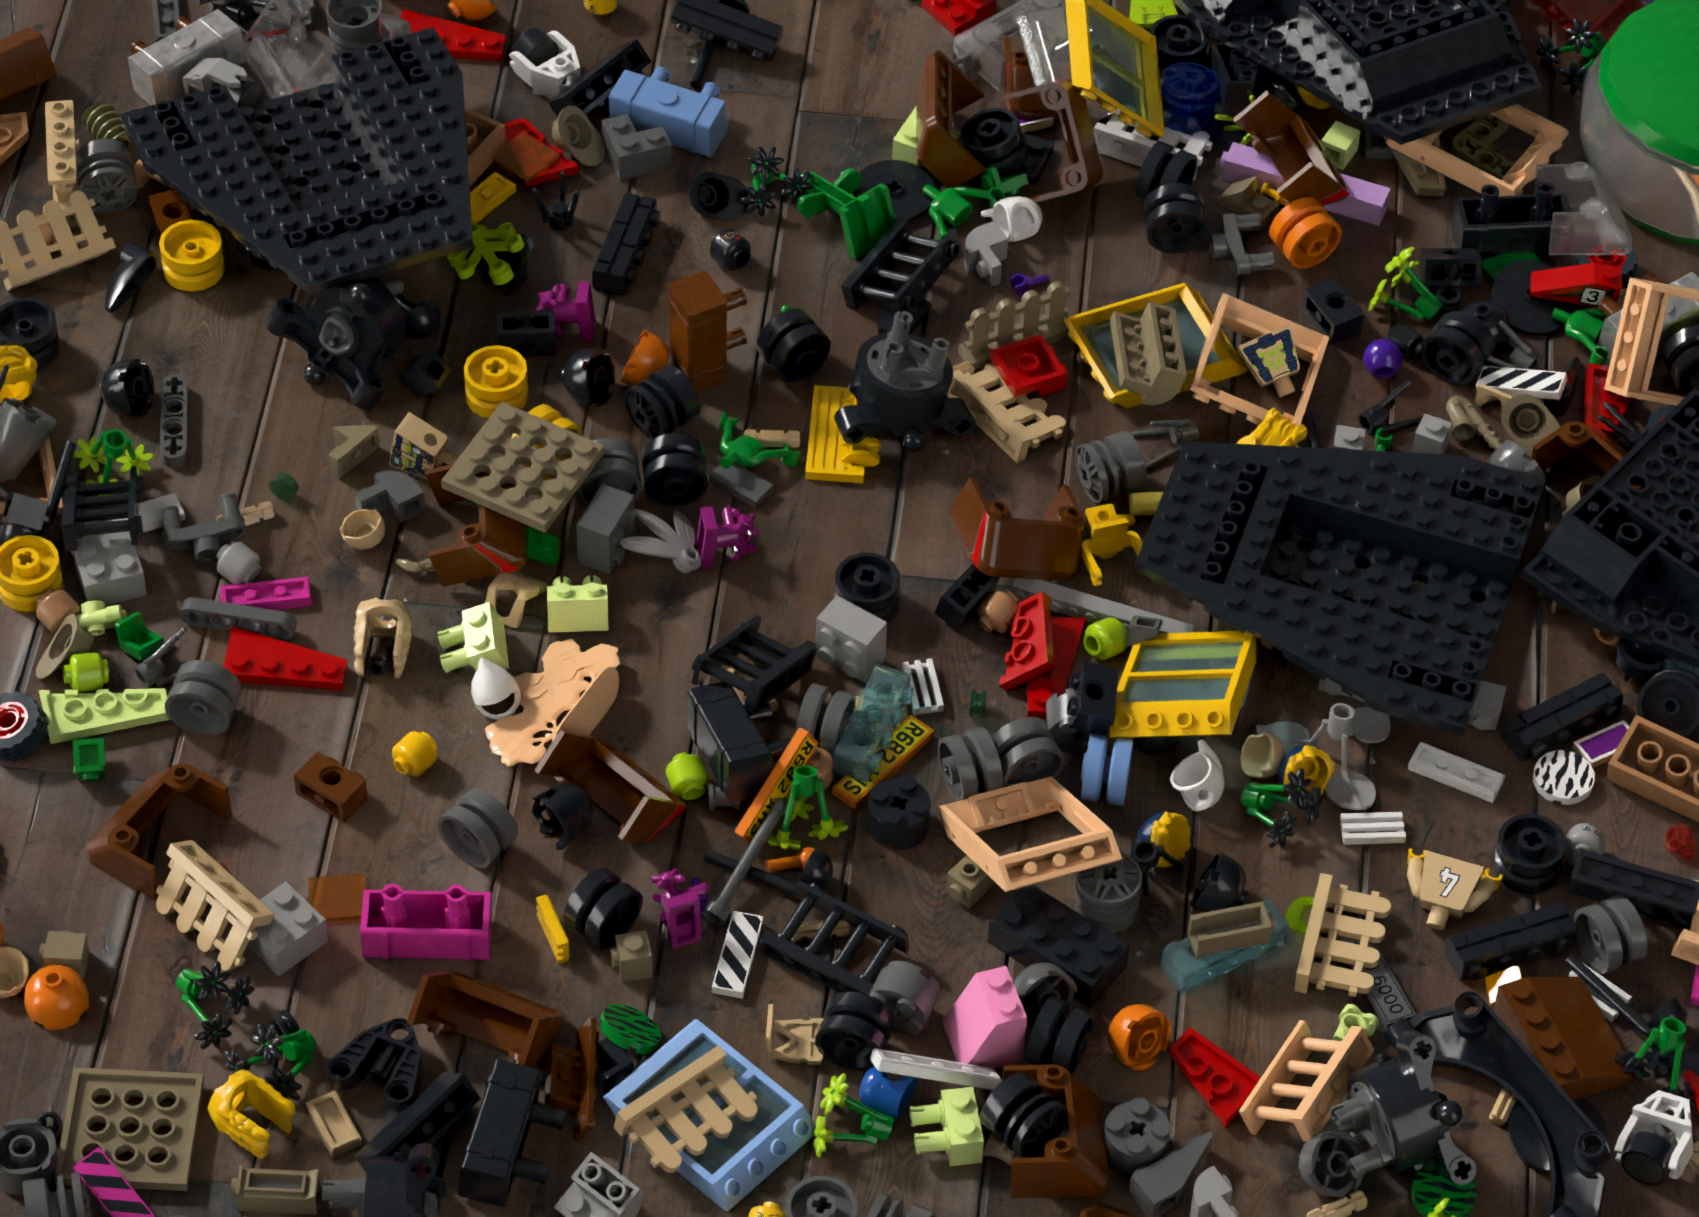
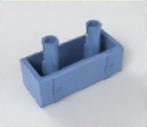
[609,66,727,158]

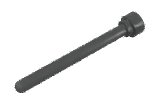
[702,798,787,926]

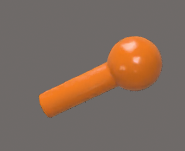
[764,847,815,872]

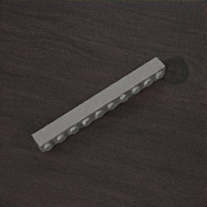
[1011,578,1195,634]

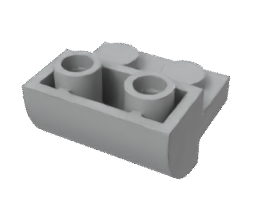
[554,1152,644,1217]
[1190,1166,1240,1217]

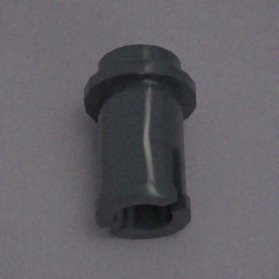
[367,637,395,676]

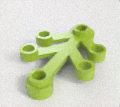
[447,222,525,285]

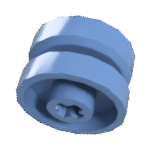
[1081,734,1134,807]

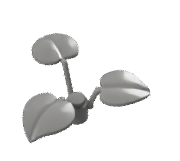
[1256,703,1391,810]

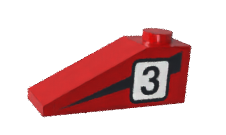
[1530,263,1622,308]

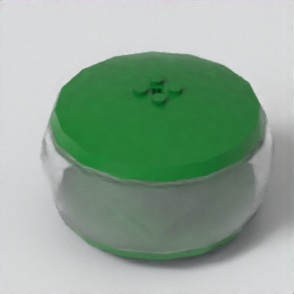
[1580,0,1699,245]

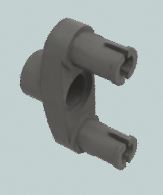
[1209,213,1274,276]
[161,493,246,562]

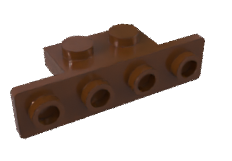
[545,1017,599,1141]

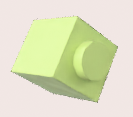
[1321,121,1360,170]

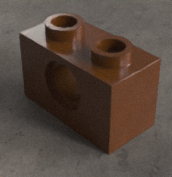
[148,189,197,240]
[294,751,368,823]

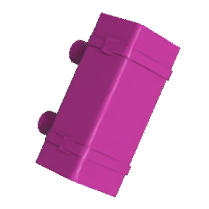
[360,884,493,961]

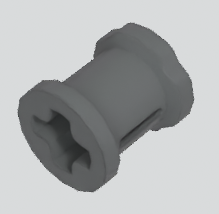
[708,783,740,811]

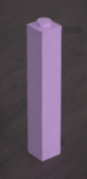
[1220,142,1391,226]

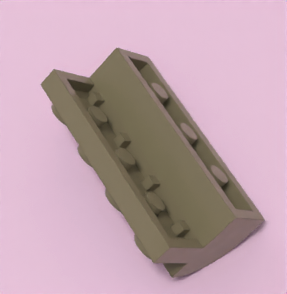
[1110,301,1187,405]

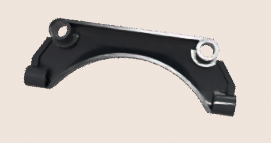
[1385,991,1610,1217]

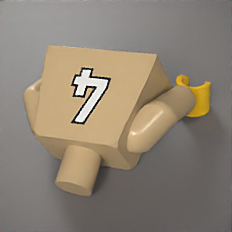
[1407,848,1503,930]

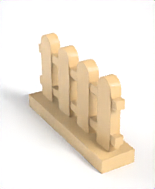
[0,191,116,291]
[947,363,1066,463]
[155,840,275,971]
[1294,873,1391,997]
[614,1045,758,1173]

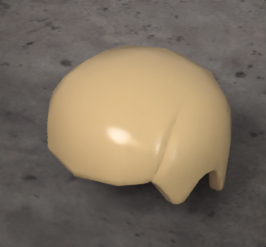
[340,509,385,551]
[1240,732,1286,778]
[0,946,29,999]

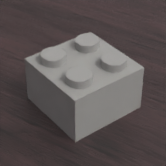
[73,531,147,605]
[815,596,887,683]
[247,881,328,976]

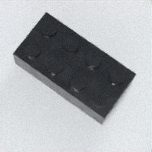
[988,884,1129,1008]

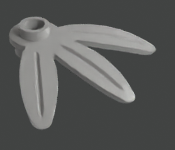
[620,510,701,573]

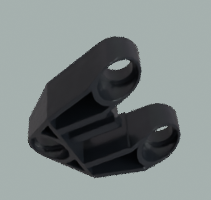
[326,1018,422,1112]

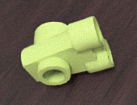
[77,601,128,636]
[1332,1004,1379,1041]

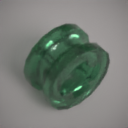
[269,472,299,502]
[969,689,987,718]

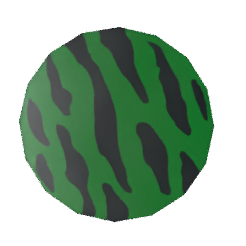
[599,1004,661,1054]
[1411,1162,1477,1217]

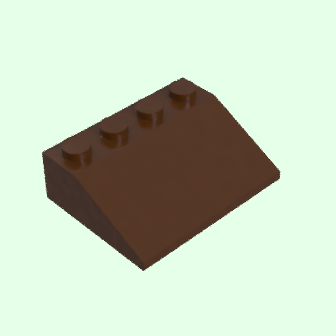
[1494,977,1637,1101]

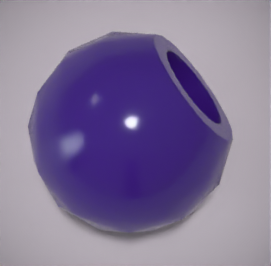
[1363,339,1403,378]

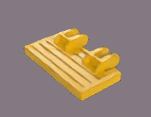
[805,385,881,483]

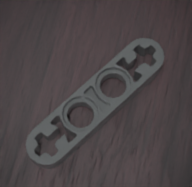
[160,374,189,468]
[179,598,297,640]

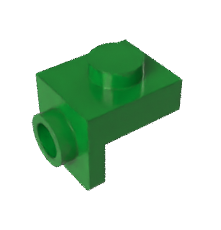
[981,167,1029,196]
[526,526,559,566]
[115,612,164,661]
[73,738,107,782]

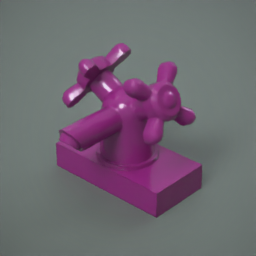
[535,282,596,342]
[696,506,760,569]
[651,869,710,950]

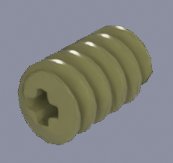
[82,104,134,151]

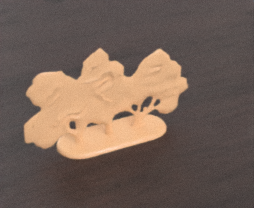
[485,639,620,767]

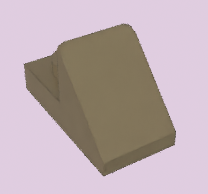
[1217,176,1279,227]
[329,425,379,480]

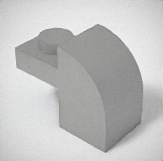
[964,221,1008,287]

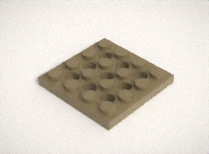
[441,402,604,533]
[54,1067,204,1191]

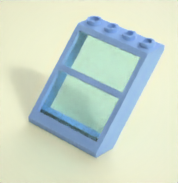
[604,1019,816,1211]

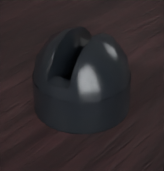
[37,1111,63,1138]

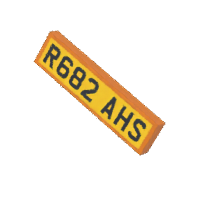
[832,715,935,810]
[735,728,819,845]

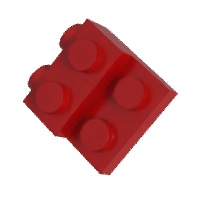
[921,0,997,36]
[989,334,1068,397]

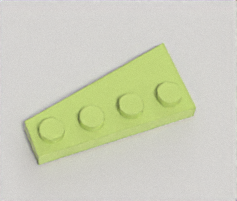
[39,688,171,744]

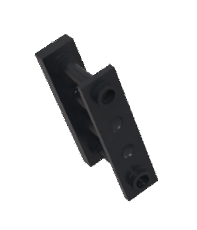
[841,217,961,318]
[61,466,145,552]
[691,615,818,714]
[1569,849,1699,927]
[760,880,910,995]

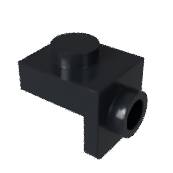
[599,1038,633,1093]

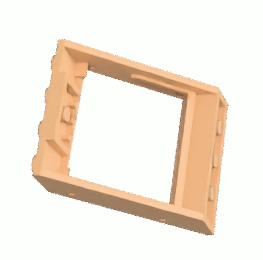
[1386,104,1569,196]
[1604,278,1699,406]
[1188,293,1329,427]
[938,776,1122,892]

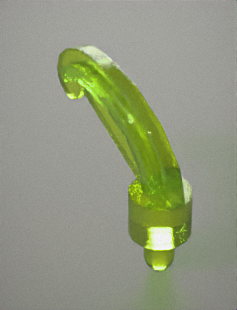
[1286,896,1314,933]

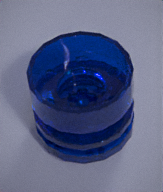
[1161,62,1220,133]

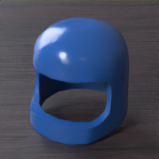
[859,1066,918,1120]

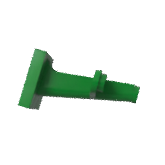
[797,168,896,259]

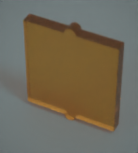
[493,132,559,182]
[306,873,364,922]

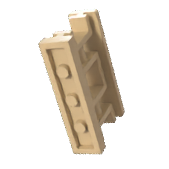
[45,100,80,227]

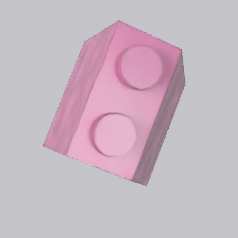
[942,966,1027,1068]

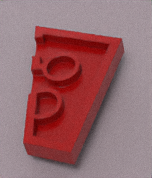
[502,118,579,187]

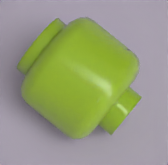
[1084,617,1128,660]
[63,652,109,693]
[666,752,709,800]

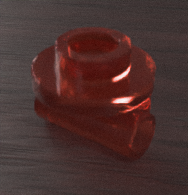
[1665,823,1694,860]

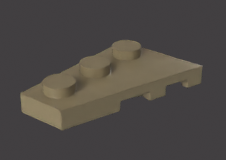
[1383,135,1446,197]

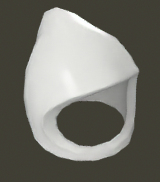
[981,196,1042,242]
[471,658,521,720]
[1170,740,1225,811]

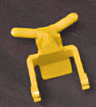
[1081,504,1143,586]

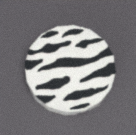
[1533,750,1595,805]

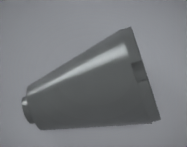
[0,397,57,483]

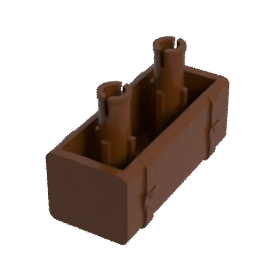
[0,27,57,102]
[667,271,747,392]

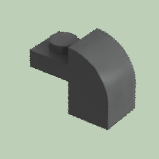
[355,471,425,523]

